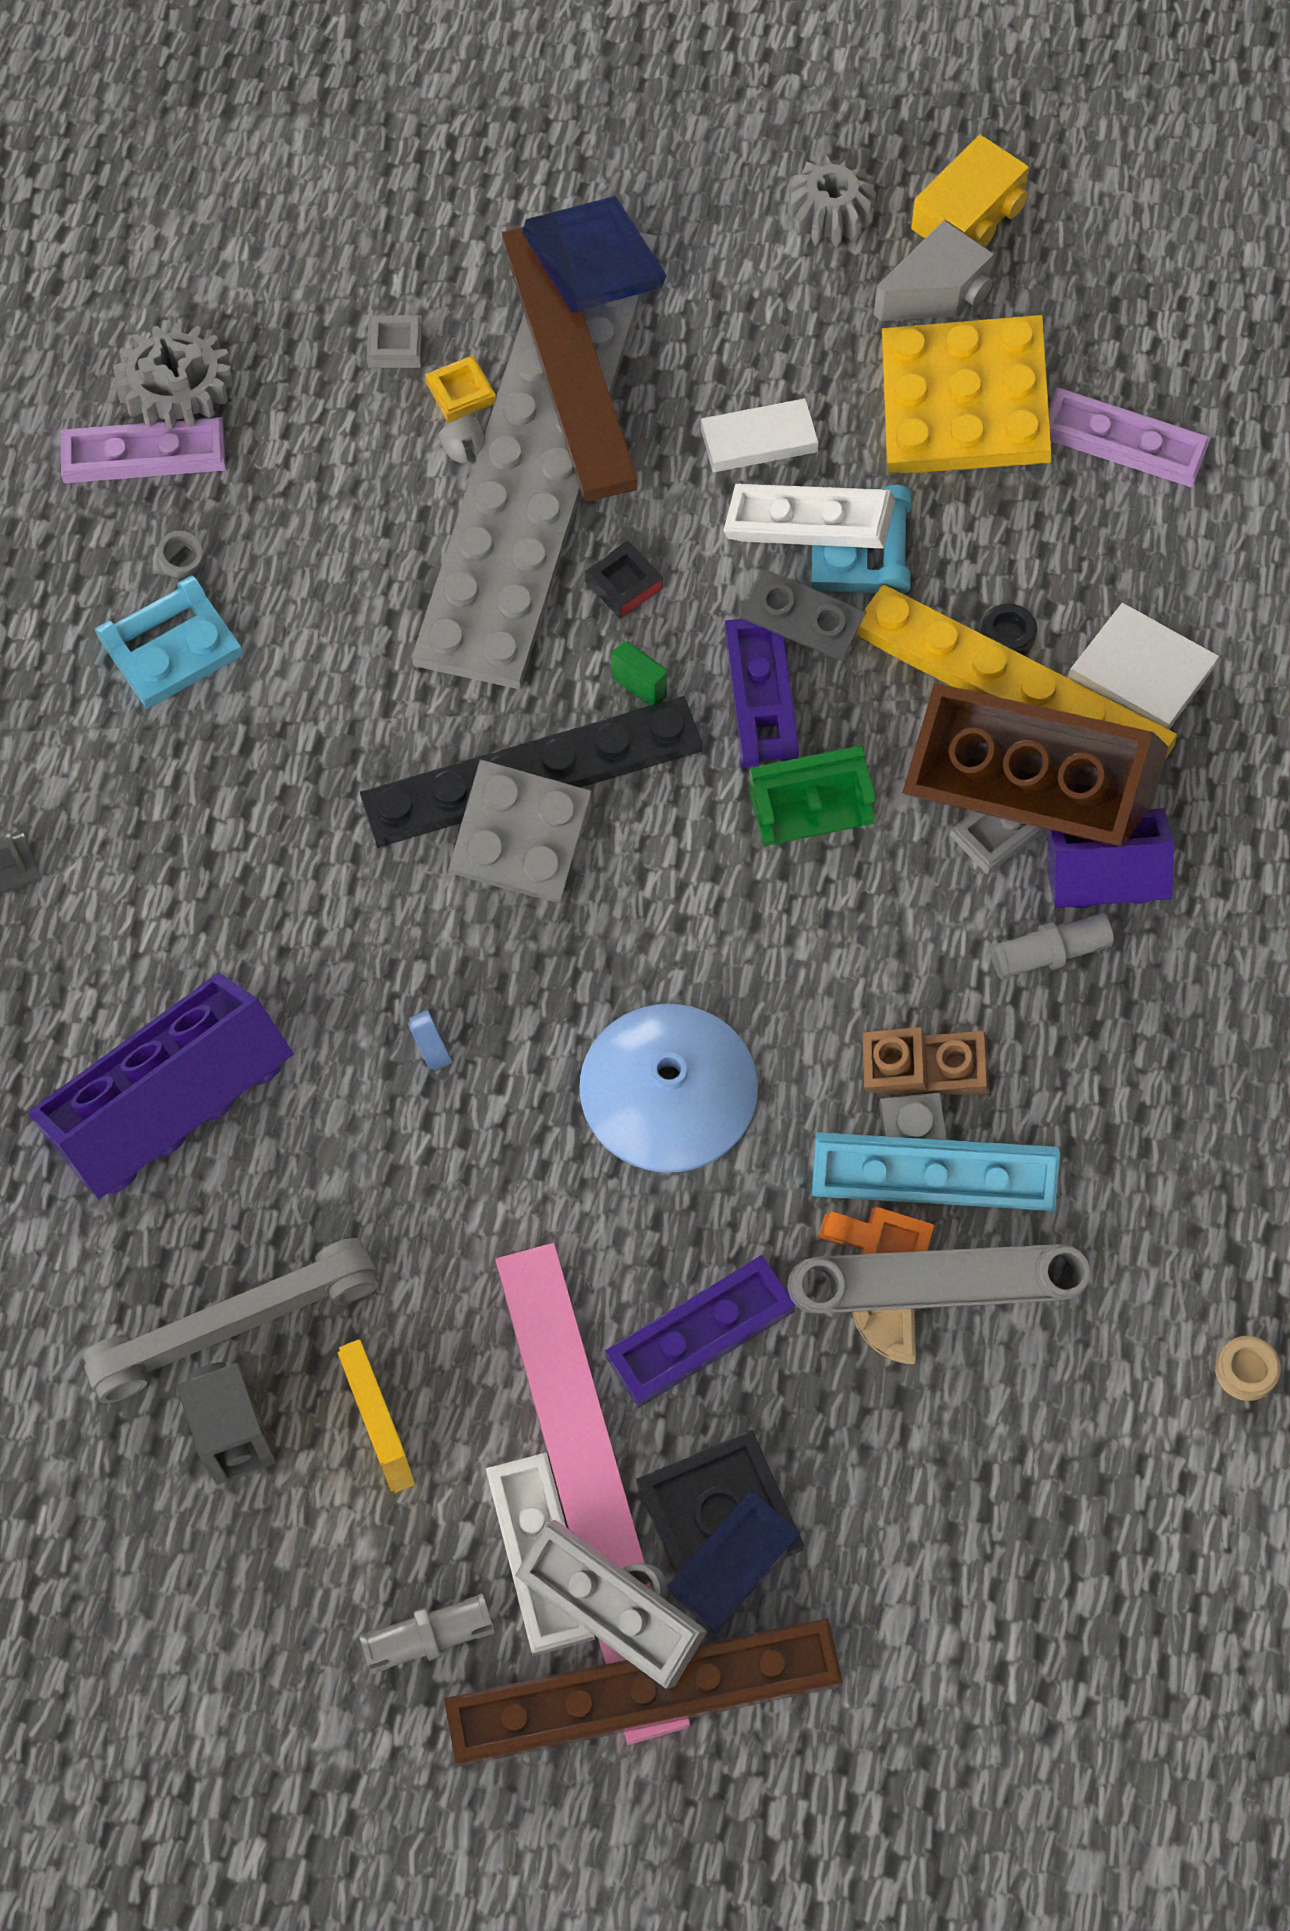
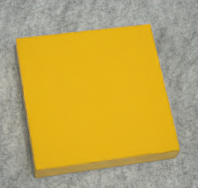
[337,1339,415,1493]

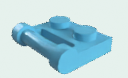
[811,485,912,594]
[95,575,243,709]

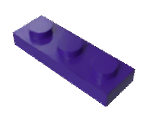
[605,1255,796,1408]

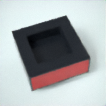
[585,541,663,619]

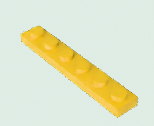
[856,584,1177,758]

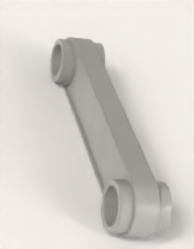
[83,1238,379,1403]
[787,1244,1090,1314]

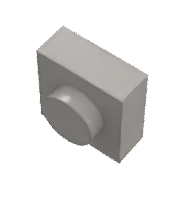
[879,1093,947,1140]

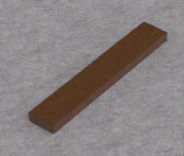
[501,220,637,502]
[444,1618,843,1767]

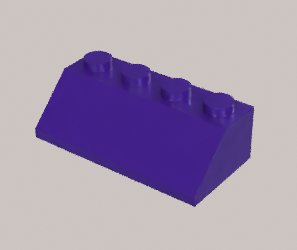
[26,972,294,1200]

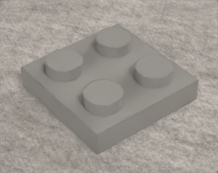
[448,760,591,903]

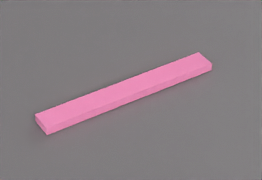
[495,1243,690,1745]

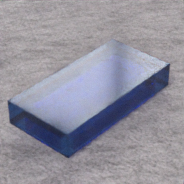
[667,1490,801,1634]

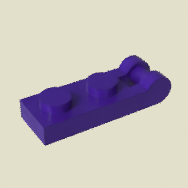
[724,619,799,768]

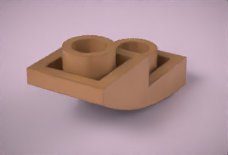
[863,1027,990,1095]

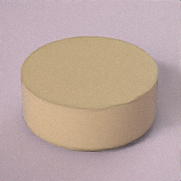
[1215,1336,1281,1401]

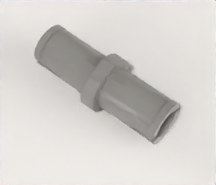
[990,912,1114,980]
[359,1593,495,1675]

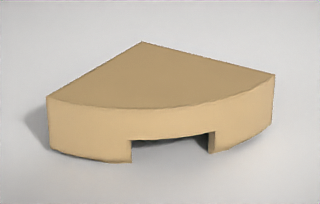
[852,1309,916,1364]

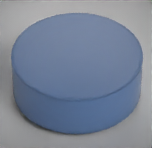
[407,1009,453,1072]

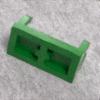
[749,745,876,847]

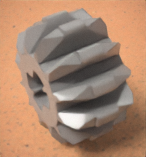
[787,155,876,248]

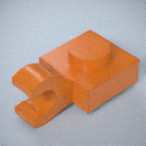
[818,1207,934,1254]

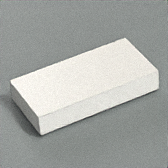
[701,398,819,472]

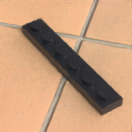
[359,696,703,848]

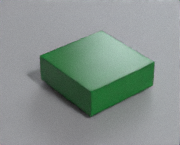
[611,640,667,706]

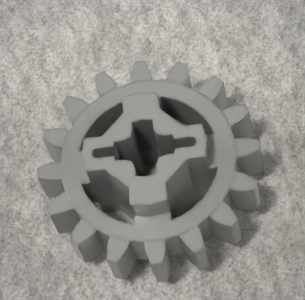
[113,323,233,430]

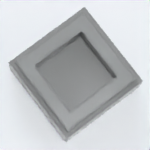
[367,315,423,368]

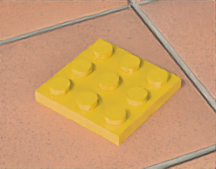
[882,315,1051,473]

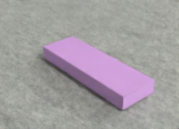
[1048,387,1211,487]
[61,417,226,483]

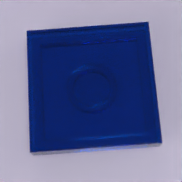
[522,196,667,313]

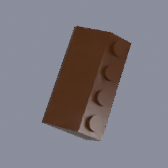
[902,683,1169,848]

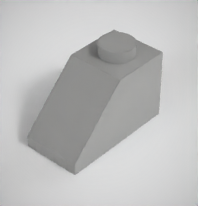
[874,220,994,321]

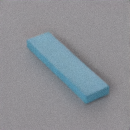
[812,1132,1060,1211]

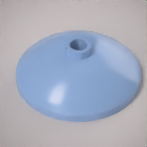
[580,1004,758,1173]

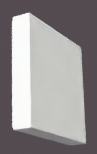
[1067,603,1219,729]

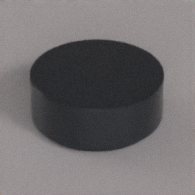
[980,604,1037,655]

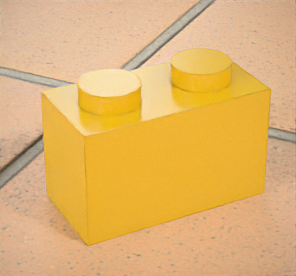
[911,134,1029,248]

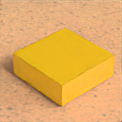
[425,355,496,423]

